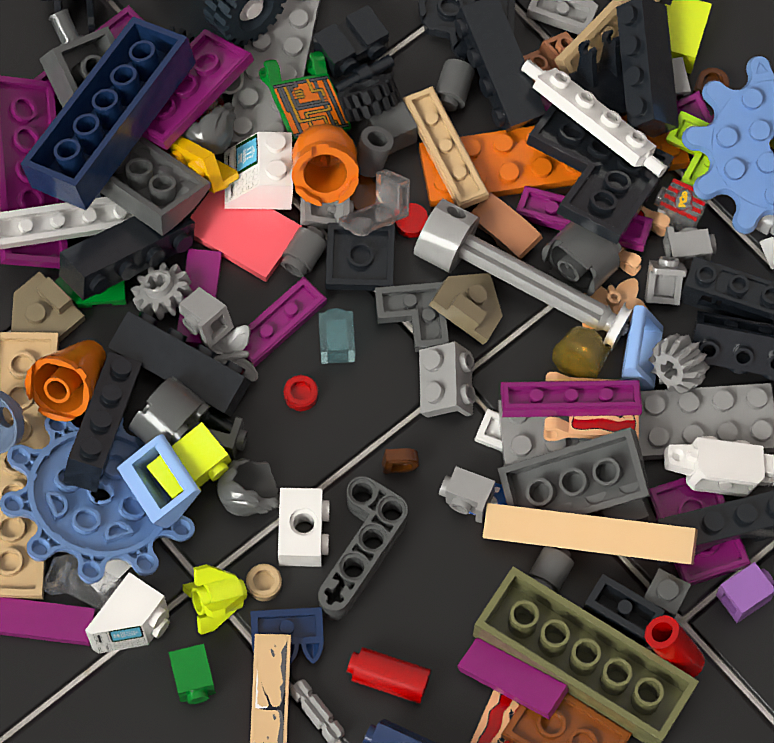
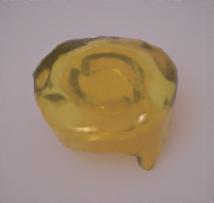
[552,326,611,379]

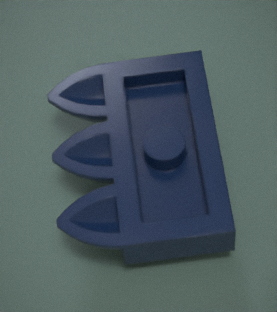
[250,607,324,664]

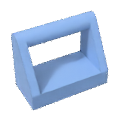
[620,305,664,391]
[117,434,201,529]

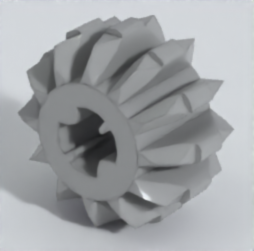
[648,333,710,394]

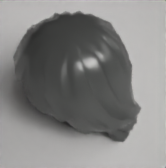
[181,102,236,155]
[217,458,280,516]

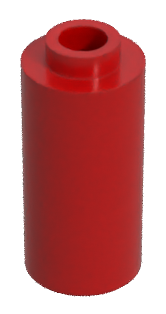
[645,615,705,678]
[347,647,431,704]

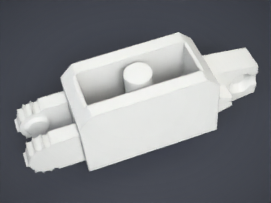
[664,436,774,497]

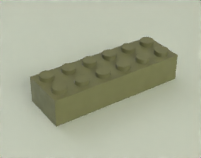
[473,566,699,743]

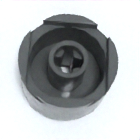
[542,221,622,296]
[128,376,210,455]

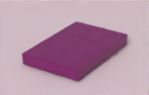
[648,477,751,586]

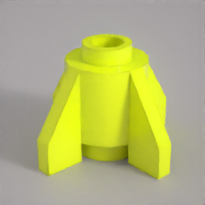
[182,564,247,635]

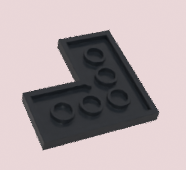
[526,104,674,244]

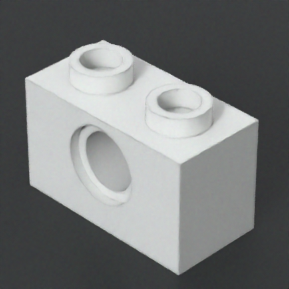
[278,488,330,567]

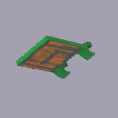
[259,51,352,142]

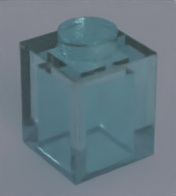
[318,308,355,364]

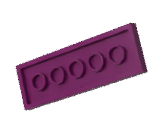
[0,75,68,269]

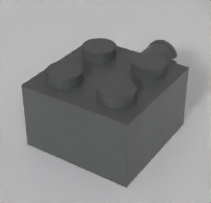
[39,9,115,108]

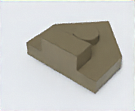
[11,271,85,342]
[429,273,503,344]

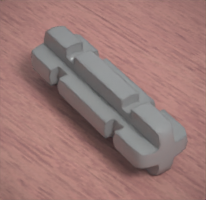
[290,679,345,743]

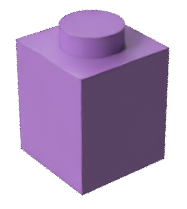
[716,562,774,623]

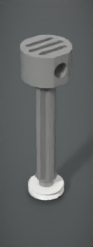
[414,198,633,351]

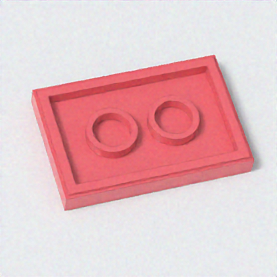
[190,190,303,282]

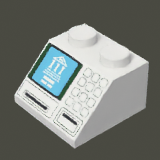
[224,132,293,210]
[85,572,170,654]

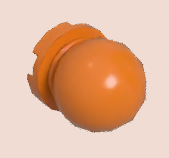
[292,123,359,206]

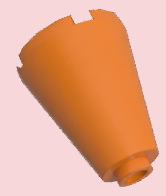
[25,340,107,422]

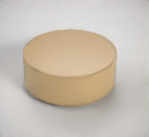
[246,564,282,601]

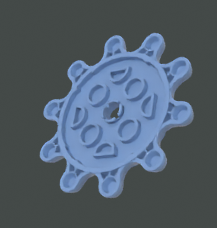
[682,56,774,234]
[0,417,195,584]

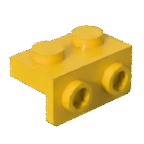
[169,136,239,193]

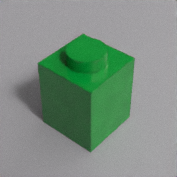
[168,644,216,704]

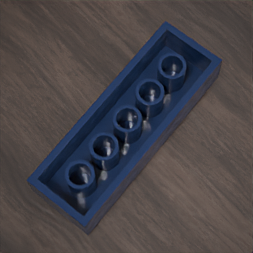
[20,17,196,210]

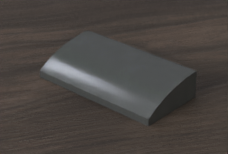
[100,136,211,236]
[497,428,651,515]

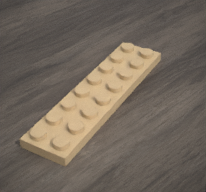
[0,332,59,600]

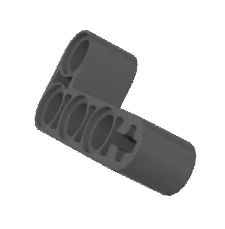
[318,476,408,621]

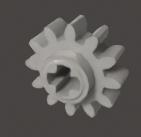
[131,262,193,320]

